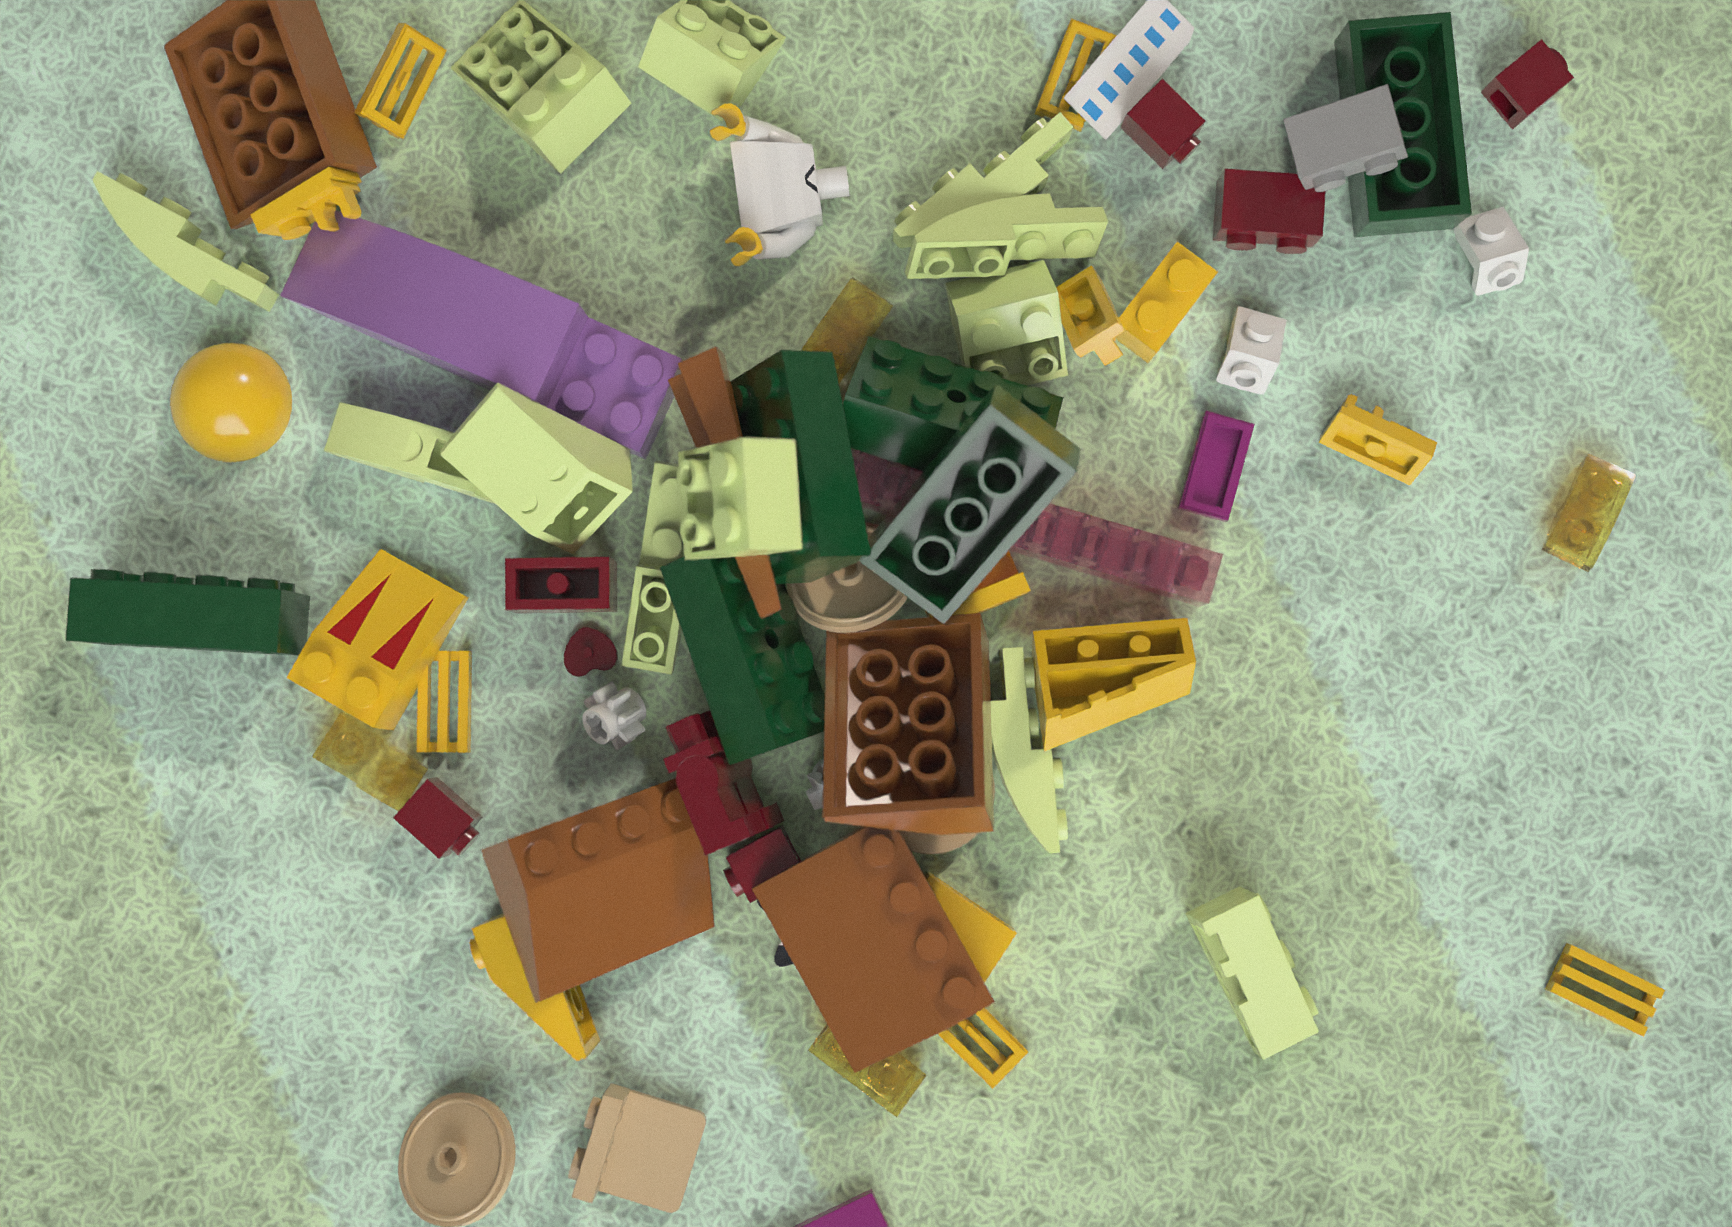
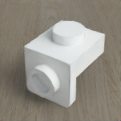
[1454,207,1529,296]
[1216,306,1286,395]

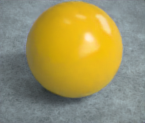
[170,343,292,462]

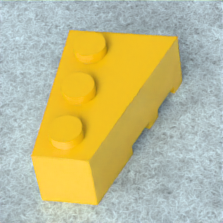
[1031,618,1196,751]

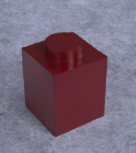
[1481,39,1574,130]
[1121,78,1206,169]
[393,777,483,859]
[723,825,801,903]

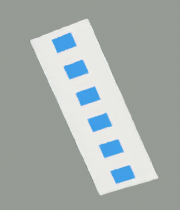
[1064,0,1194,140]

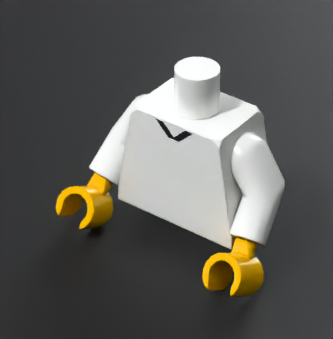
[710,103,850,266]

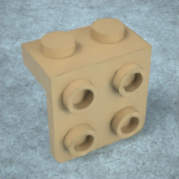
[568,1083,706,1213]

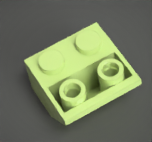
[638,0,786,121]
[945,260,1068,386]
[677,438,802,560]

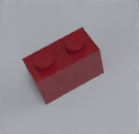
[1213,168,1326,254]
[505,557,617,614]

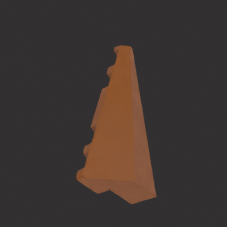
[667,346,782,618]

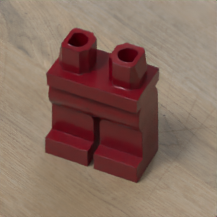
[663,710,785,856]

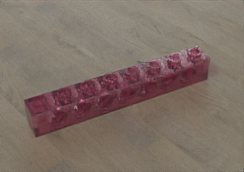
[851,448,1223,607]

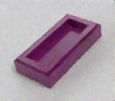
[1177,410,1255,522]

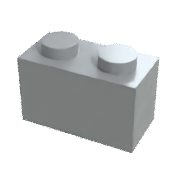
[1283,84,1408,192]

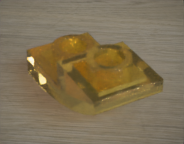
[801,277,894,385]
[1541,453,1636,572]
[312,711,428,811]
[808,1024,927,1118]

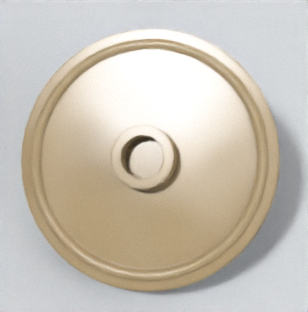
[787,522,908,633]
[398,1092,516,1227]

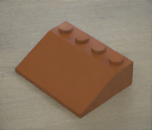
[163,0,377,230]
[823,613,994,835]
[481,778,715,1003]
[752,826,995,1073]

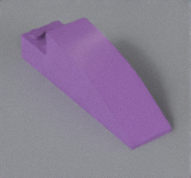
[280,210,683,460]

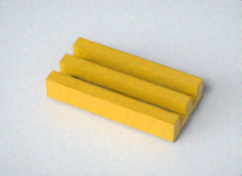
[1035,18,1117,132]
[354,23,447,139]
[416,651,472,753]
[1545,943,1665,1037]
[938,1008,1028,1089]

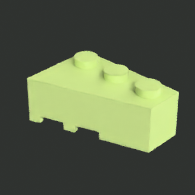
[1185,886,1319,1060]

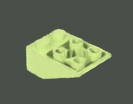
[450,0,632,174]
[440,383,633,554]

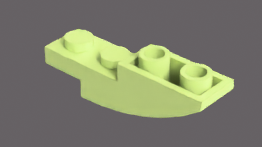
[893,112,1073,248]
[92,171,279,312]
[905,193,1108,279]
[324,402,495,504]
[621,461,684,675]
[991,647,1068,853]

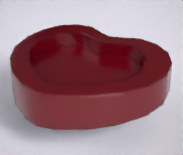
[564,627,618,677]

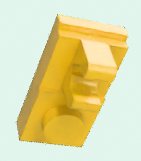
[250,167,362,240]
[1056,265,1125,366]
[1319,394,1437,485]

